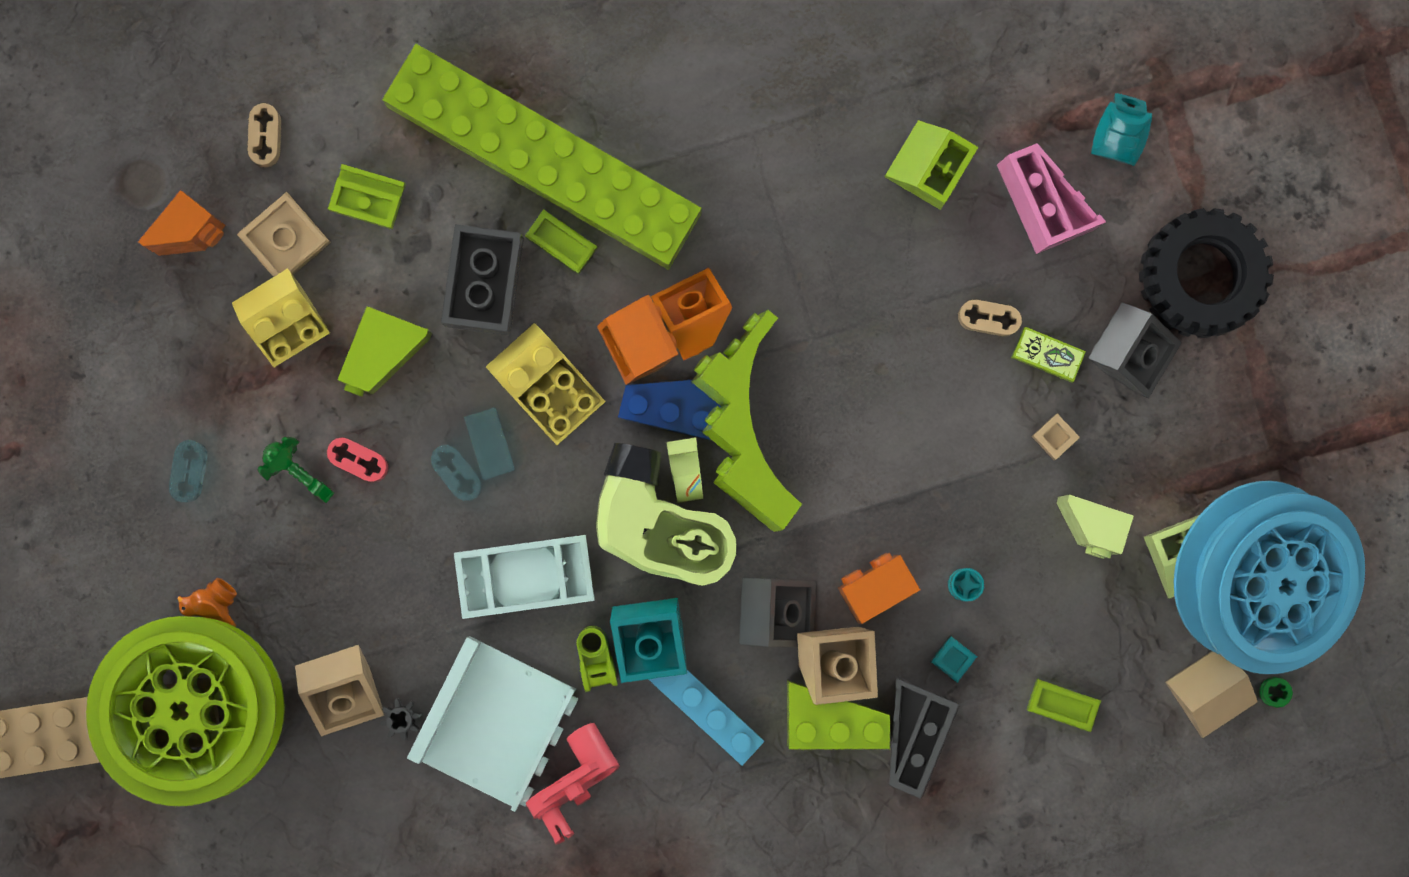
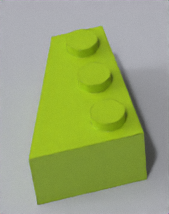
[787,680,890,749]

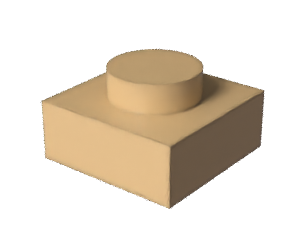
[1031,413,1080,460]

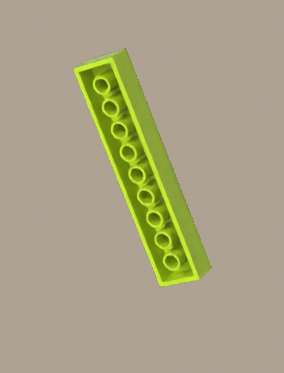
[382,43,702,270]

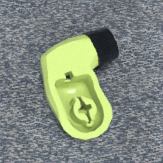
[596,443,736,586]

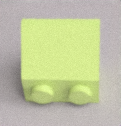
[1057,495,1134,559]

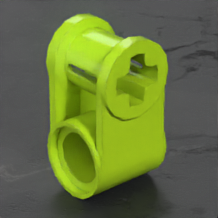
[577,626,618,692]

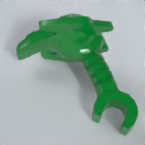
[257,437,334,503]

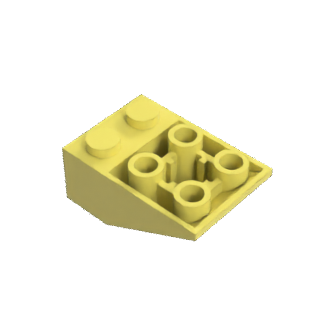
[486,323,606,445]

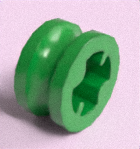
[1259,677,1293,708]

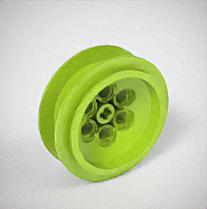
[86,616,285,806]

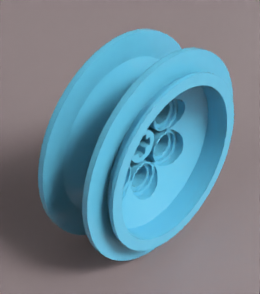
[1174,481,1365,674]

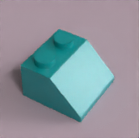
[610,598,687,683]

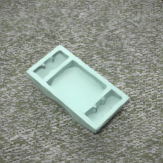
[454,535,595,619]

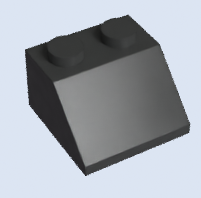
[1088,302,1182,399]
[739,578,816,647]

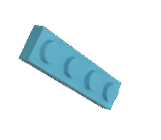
[648,670,764,766]

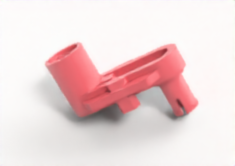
[526,723,620,845]

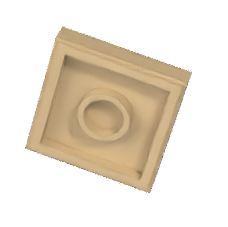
[237,192,331,277]

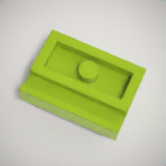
[328,164,406,230]

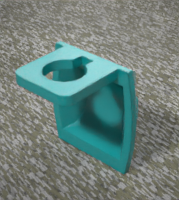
[1091,93,1152,166]

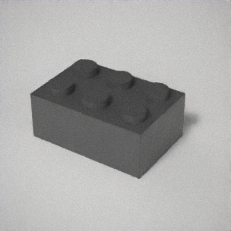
[441,224,524,336]

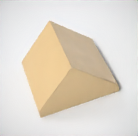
[1165,651,1258,738]

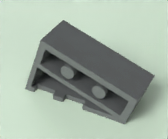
[889,678,961,799]

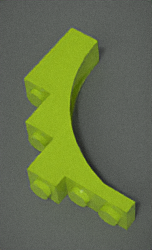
[691,310,802,532]

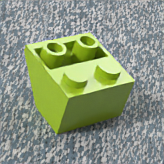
[885,120,978,210]

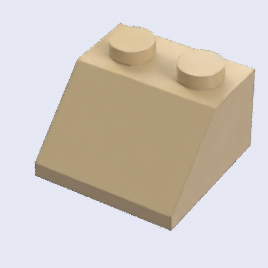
[797,627,878,705]
[295,645,384,736]

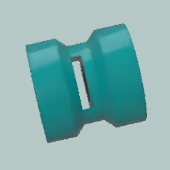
[948,568,984,601]

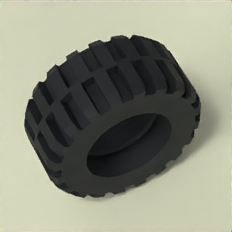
[1139,208,1274,338]

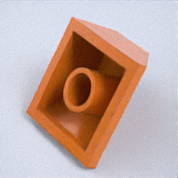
[650,268,732,361]

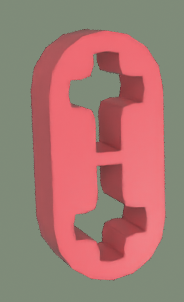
[327,438,388,482]

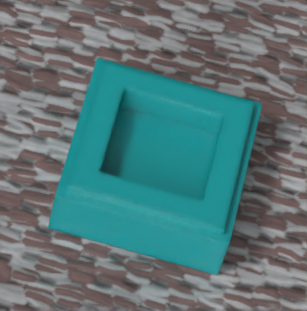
[930,636,978,683]

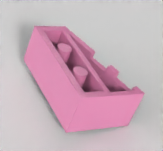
[997,143,1106,254]

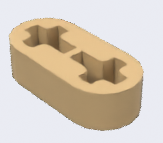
[248,103,281,168]
[958,300,1022,336]

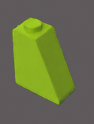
[338,306,432,397]

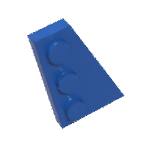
[618,380,721,441]

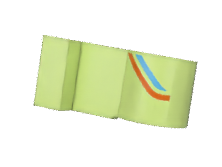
[667,437,703,503]

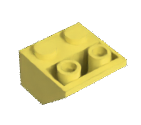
[232,268,330,368]

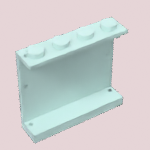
[407,636,578,812]

